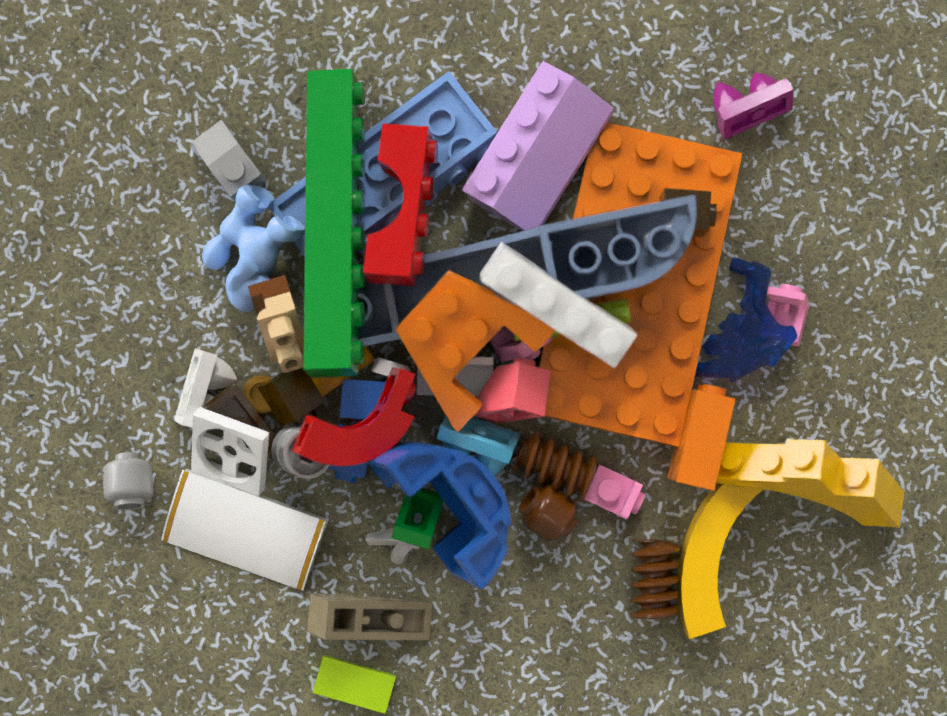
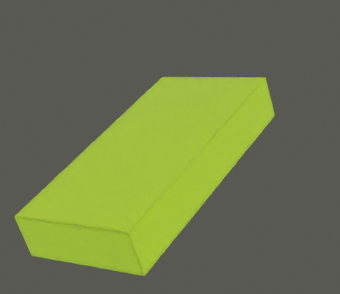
[313,654,397,714]

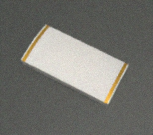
[161,469,329,591]

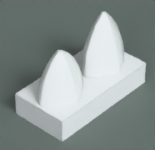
[174,349,237,428]

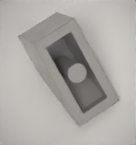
[192,120,266,201]

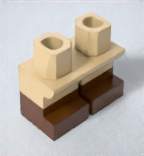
[248,275,304,373]

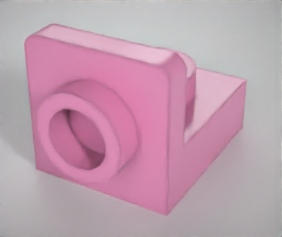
[584,464,645,519]

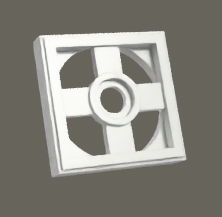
[191,407,269,496]

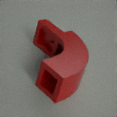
[292,367,415,466]

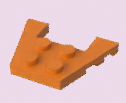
[395,271,557,432]

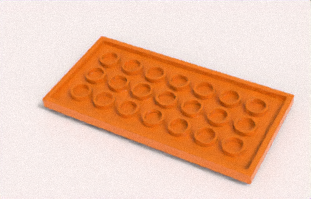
[539,122,743,448]

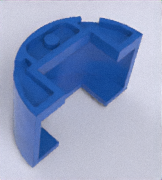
[367,441,511,590]

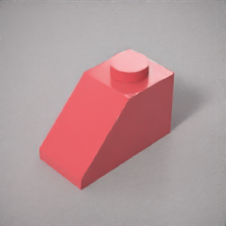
[474,358,550,424]

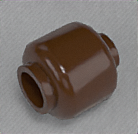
[519,485,577,541]

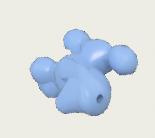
[202,184,305,313]

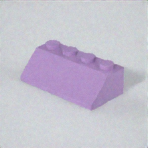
[462,61,615,231]

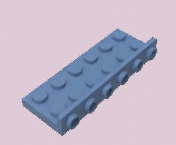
[269,71,498,257]

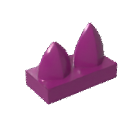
[713,72,794,140]

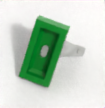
[365,488,443,564]

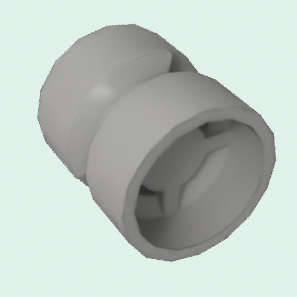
[271,424,329,479]

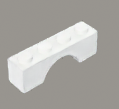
[479,242,637,368]

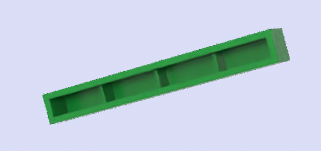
[304,68,365,378]

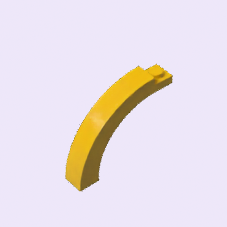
[677,443,786,639]

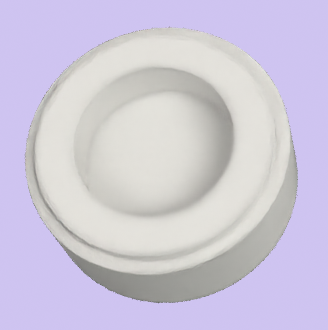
[371,357,411,376]

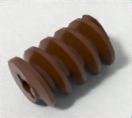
[511,431,597,503]
[630,539,680,619]

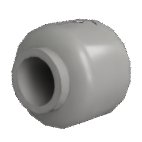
[102,452,154,510]

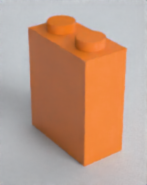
[667,384,735,491]

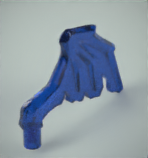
[695,257,798,383]

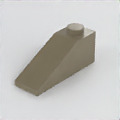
[307,594,433,640]

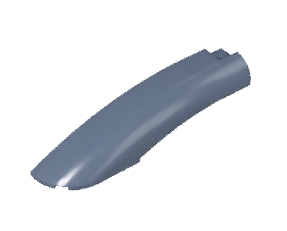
[358,195,696,347]

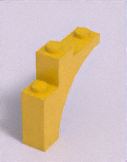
[717,439,904,528]

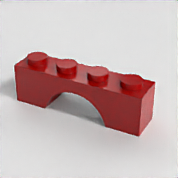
[363,123,438,287]

